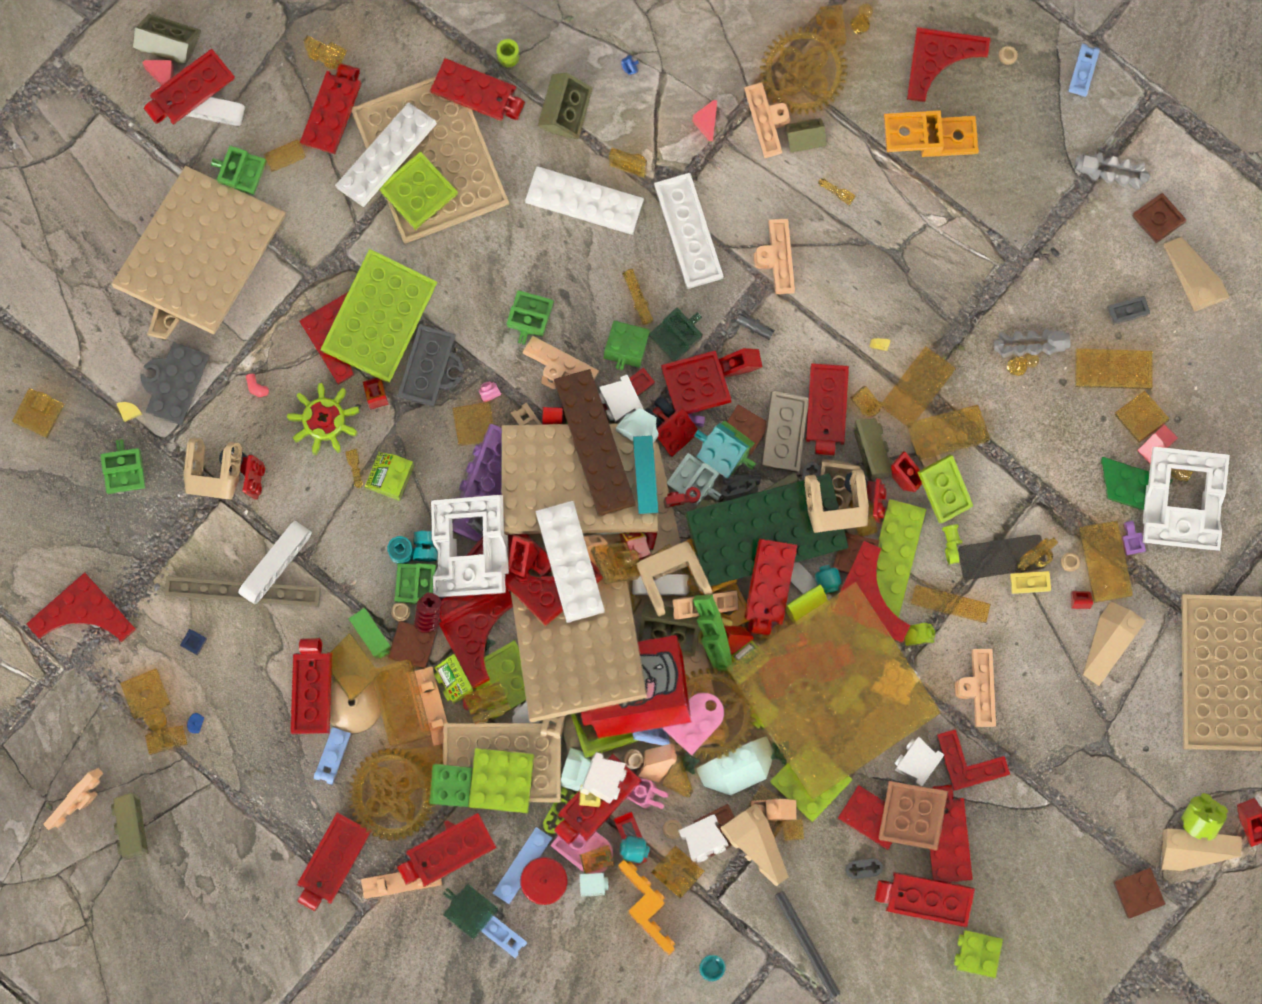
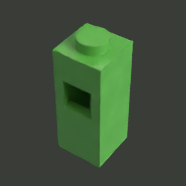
[348,608,391,659]

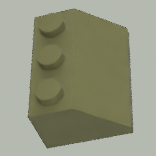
[133,14,201,64]
[538,72,593,140]
[853,418,893,481]
[638,603,699,656]
[111,793,148,858]

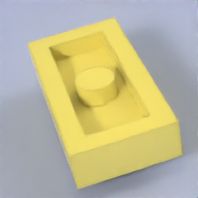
[1010,571,1051,594]

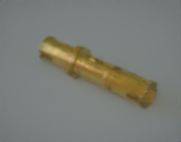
[622,269,654,325]

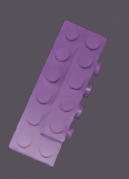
[452,424,502,543]

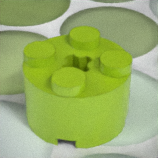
[1181,793,1228,840]

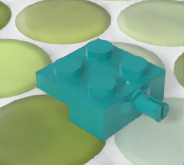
[694,423,749,479]

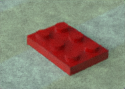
[837,785,893,850]

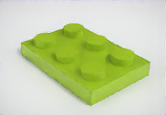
[918,454,973,524]

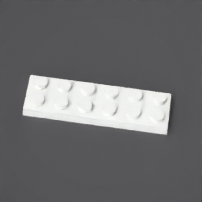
[335,102,437,207]
[525,166,644,235]
[654,173,724,289]
[536,501,605,623]

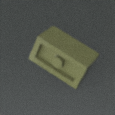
[785,118,827,153]

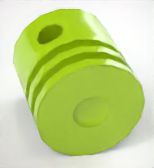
[497,39,520,68]

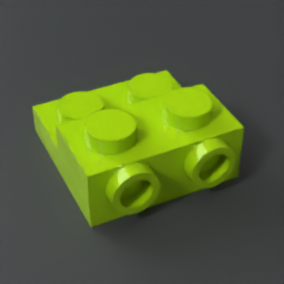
[954,930,1003,978]

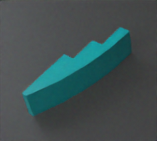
[633,435,658,514]

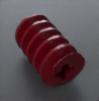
[414,592,442,633]

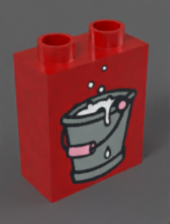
[581,635,692,738]

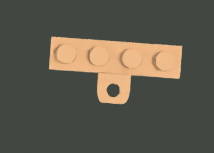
[744,82,791,158]
[754,219,795,294]
[523,336,599,389]
[955,649,996,727]
[43,768,104,830]

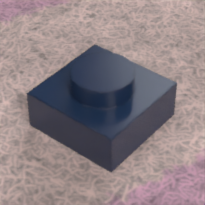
[180,629,207,656]

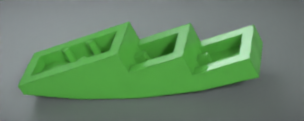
[693,595,733,671]

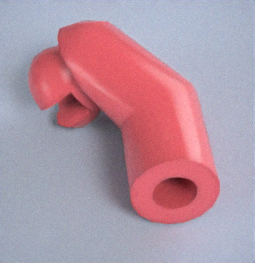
[246,374,269,397]

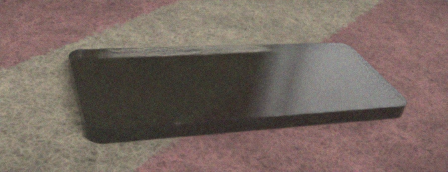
[958,534,1046,580]

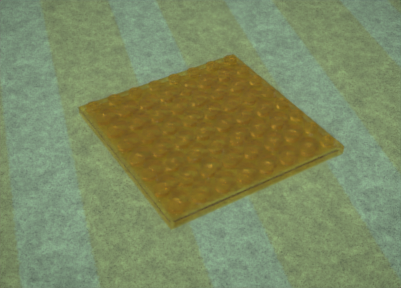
[726,582,941,799]

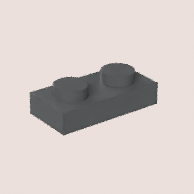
[1107,296,1150,325]

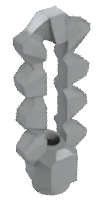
[1074,153,1150,190]
[994,329,1070,358]

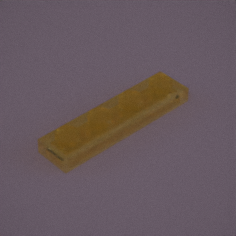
[911,585,991,623]

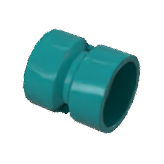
[413,531,438,562]
[387,536,413,564]
[699,955,725,982]

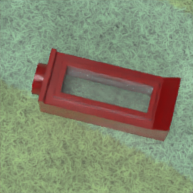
[614,811,650,866]

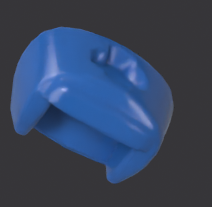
[621,54,639,75]
[187,713,204,734]

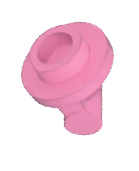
[479,381,501,403]

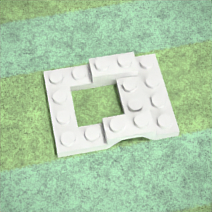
[1143,447,1230,551]
[431,495,509,597]

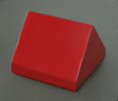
[1071,591,1093,609]

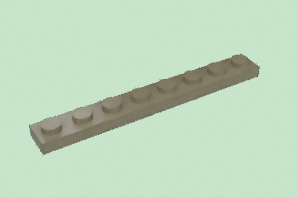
[164,576,321,608]

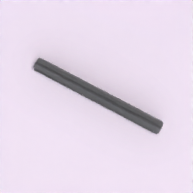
[775,891,840,999]

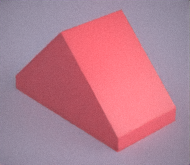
[142,60,174,85]
[693,100,717,142]
[1138,425,1178,464]

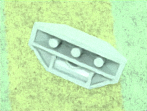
[696,736,775,796]

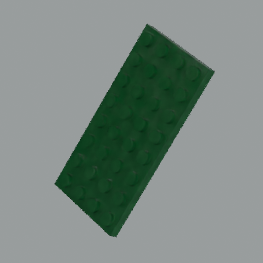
[685,473,849,586]

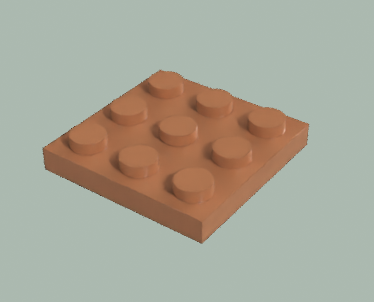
[879,781,948,851]

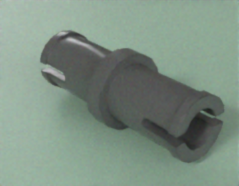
[736,312,775,340]

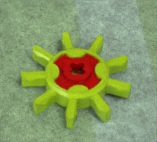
[287,383,360,455]

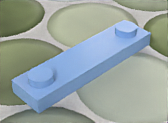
[493,827,553,904]

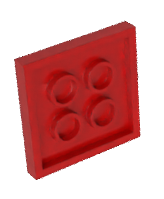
[661,350,732,415]

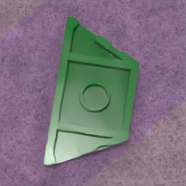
[1101,457,1173,511]

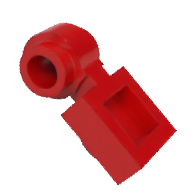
[663,487,701,508]

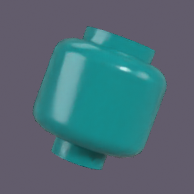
[815,565,842,594]
[619,836,649,863]

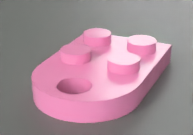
[663,693,724,755]
[550,818,613,874]

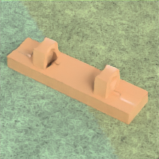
[673,590,738,619]
[414,666,448,747]
[361,872,442,899]

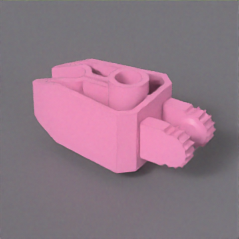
[627,778,669,809]

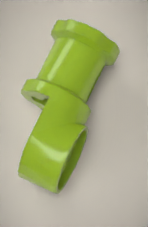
[942,524,963,565]

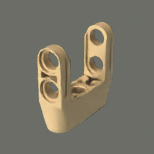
[184,437,242,499]
[805,469,869,532]
[637,542,712,617]

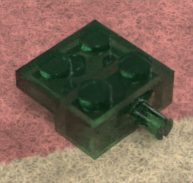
[649,307,703,362]
[443,883,499,940]

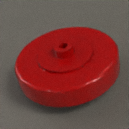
[520,857,568,905]

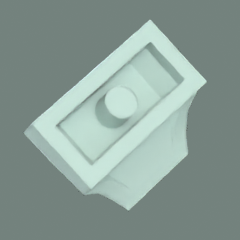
[616,408,659,443]
[560,748,591,791]

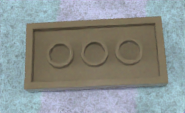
[761,391,809,473]

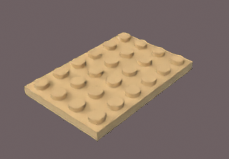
[443,723,561,802]

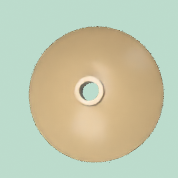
[330,675,383,733]

